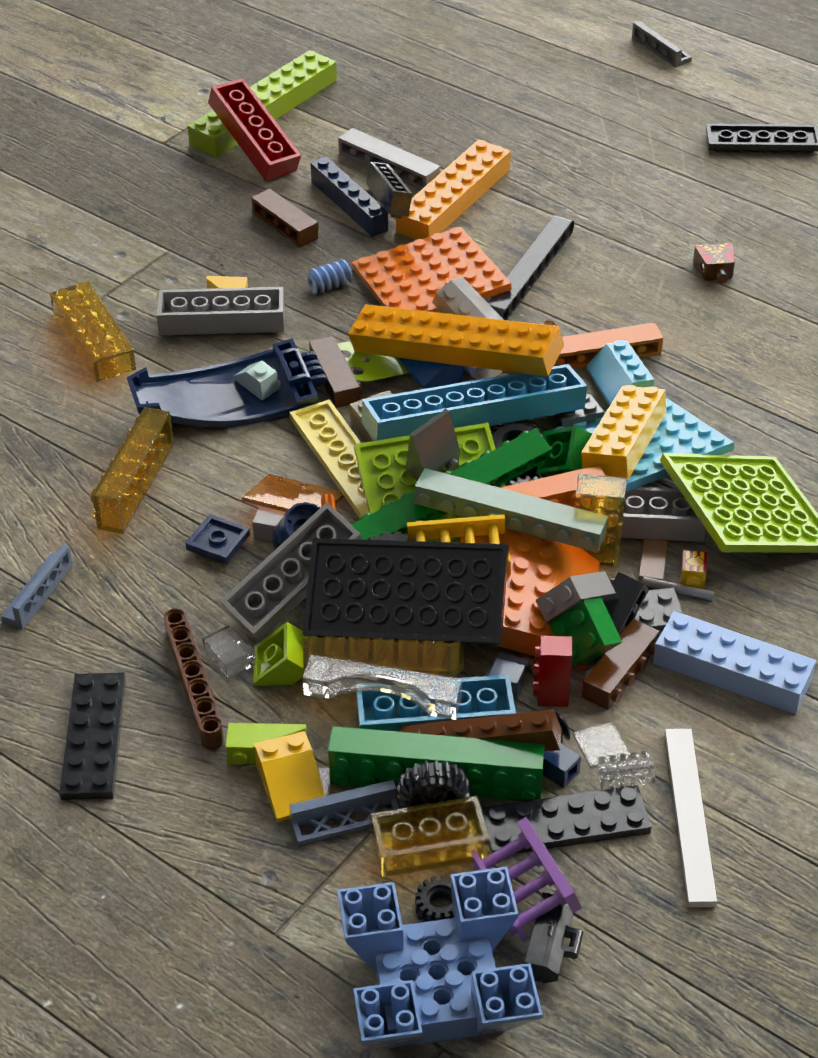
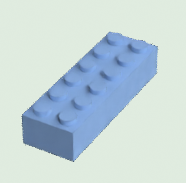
[653,611,816,715]

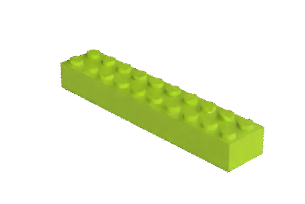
[187,50,337,157]

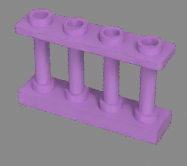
[470,817,582,942]

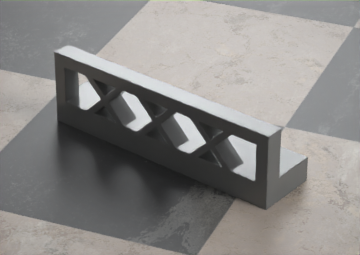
[632,21,692,68]

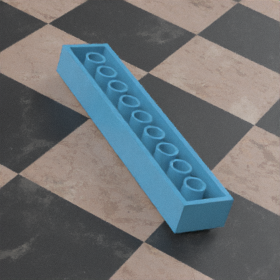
[362,364,587,441]

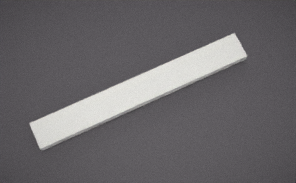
[665,729,717,907]

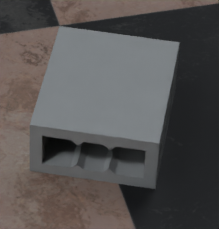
[535,571,616,622]

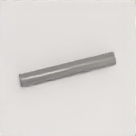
[642,576,715,601]

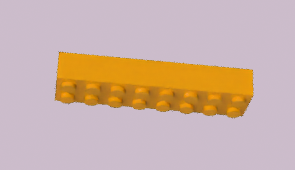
[396,140,511,240]

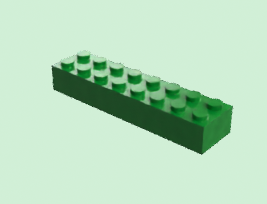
[328,726,545,801]

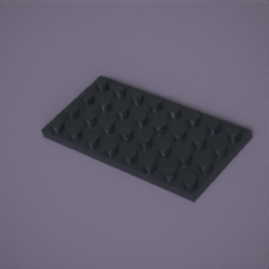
[302,538,509,645]

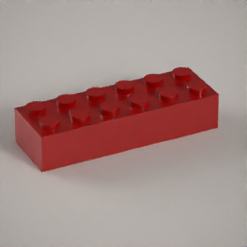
[208,78,301,181]

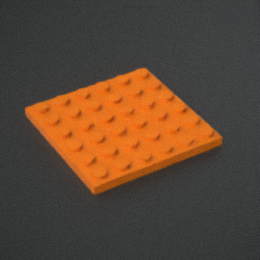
[352,227,512,313]

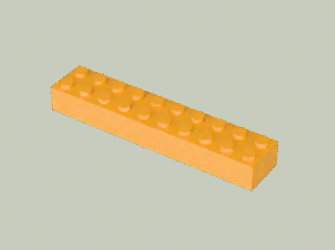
[348,304,564,376]

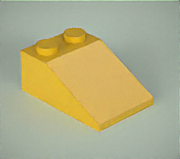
[254,731,326,822]

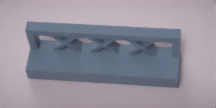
[1,544,73,629]
[289,780,402,846]

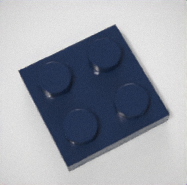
[185,514,250,564]

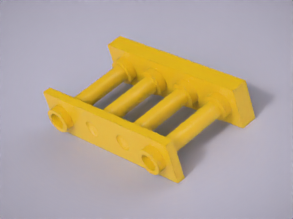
[407,514,511,576]

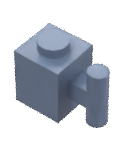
[485,653,530,700]

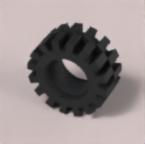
[415,876,454,923]

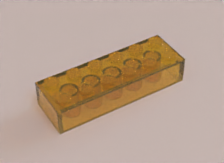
[50,281,136,382]
[91,407,174,534]
[303,635,464,681]

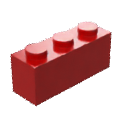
[533,636,572,707]

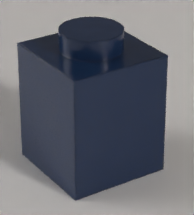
[543,744,581,788]

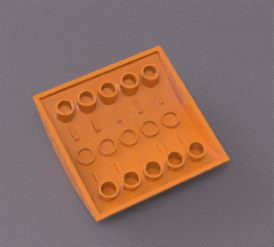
[459,528,600,670]

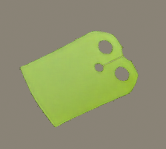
[338,342,409,381]

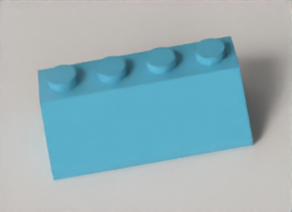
[586,340,654,406]

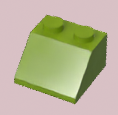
[253,622,310,686]

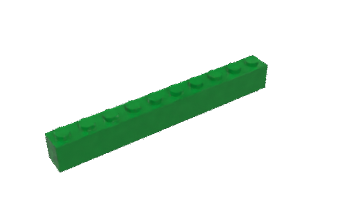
[350,428,552,540]

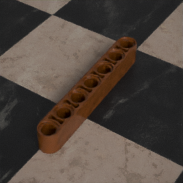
[164,608,224,750]

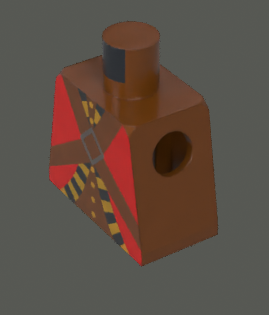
[693,243,735,284]

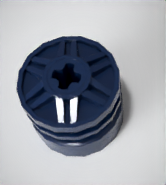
[272,502,321,550]

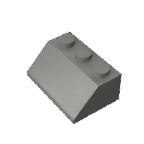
[432,277,504,320]

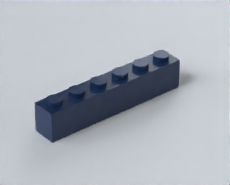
[310,157,389,237]

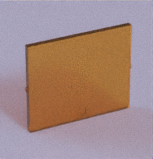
[242,474,344,512]

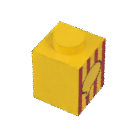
[680,550,707,589]

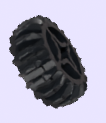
[397,760,470,821]

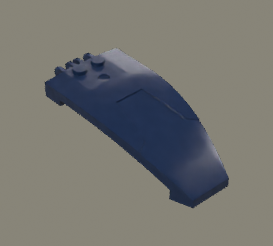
[127,338,328,428]

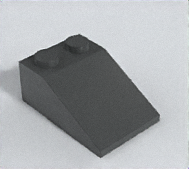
[405,409,460,481]

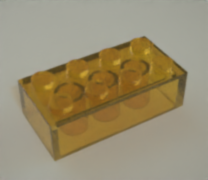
[575,474,626,567]
[371,796,490,877]

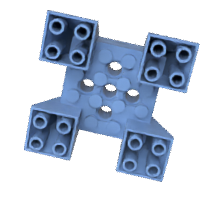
[337,867,543,1049]

